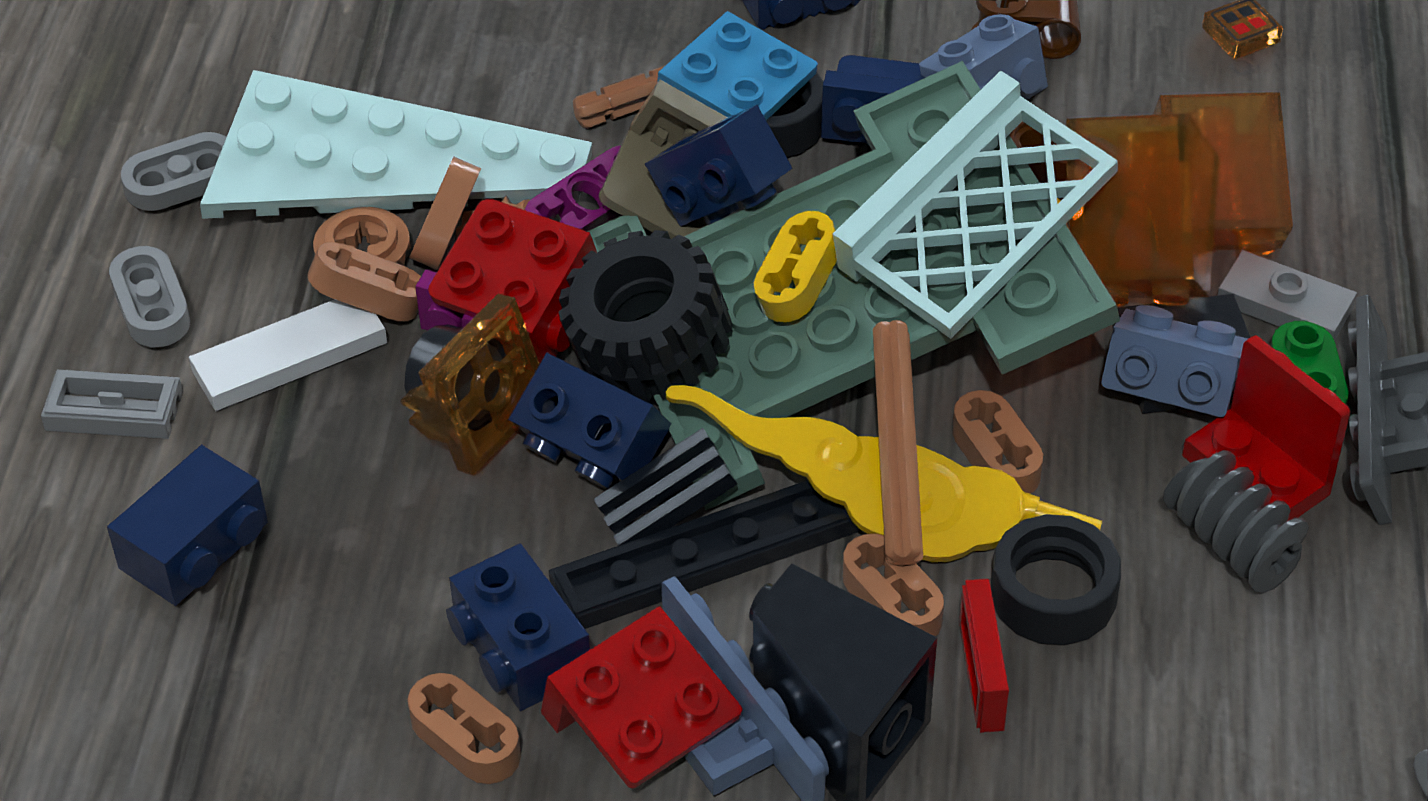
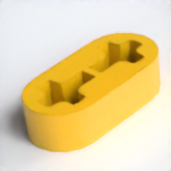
[754,211,837,322]

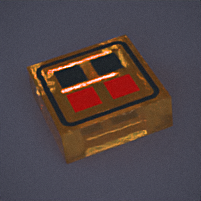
[1202,0,1283,60]

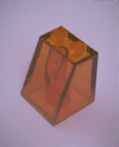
[1142,92,1293,258]
[1066,113,1219,307]

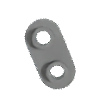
[121,132,227,211]
[109,246,190,347]

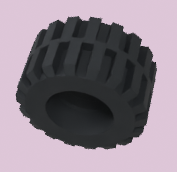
[558,230,732,402]

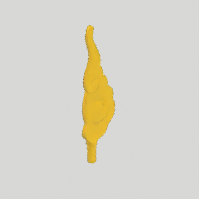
[666,385,1102,562]

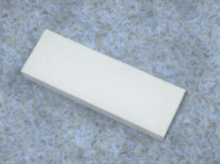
[189,299,387,412]

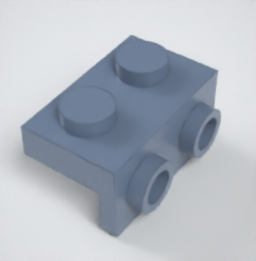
[919,14,1048,100]
[1101,305,1248,417]

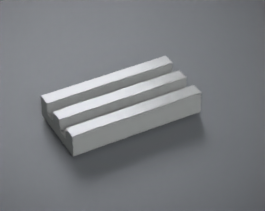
[41,369,183,439]

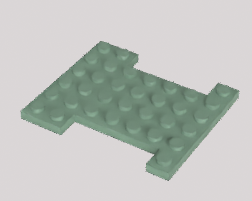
[587,61,1120,510]

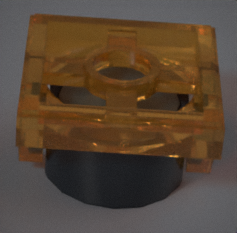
[400,294,540,475]

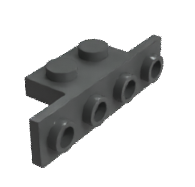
[1348,294,1428,525]

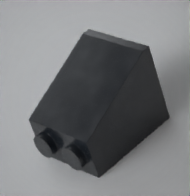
[749,563,937,801]

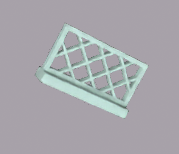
[833,71,1118,339]

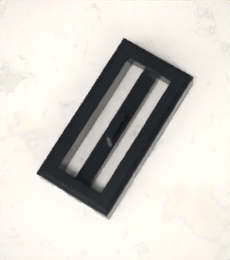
[594,428,738,546]

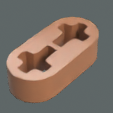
[409,156,481,270]
[308,242,421,321]
[952,390,1043,494]
[843,534,944,637]
[408,673,521,784]

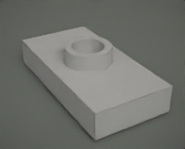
[1217,250,1357,341]

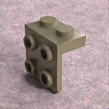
[599,80,728,239]

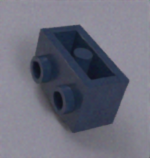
[645,104,793,226]
[508,352,671,490]
[107,444,268,606]
[446,543,590,712]

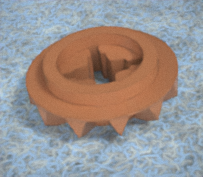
[313,207,411,266]

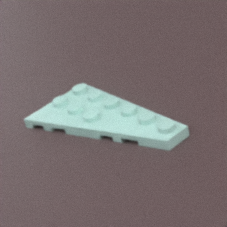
[200,70,592,219]

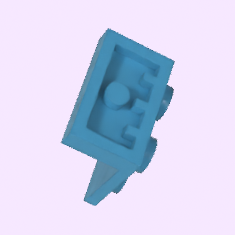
[657,11,818,120]

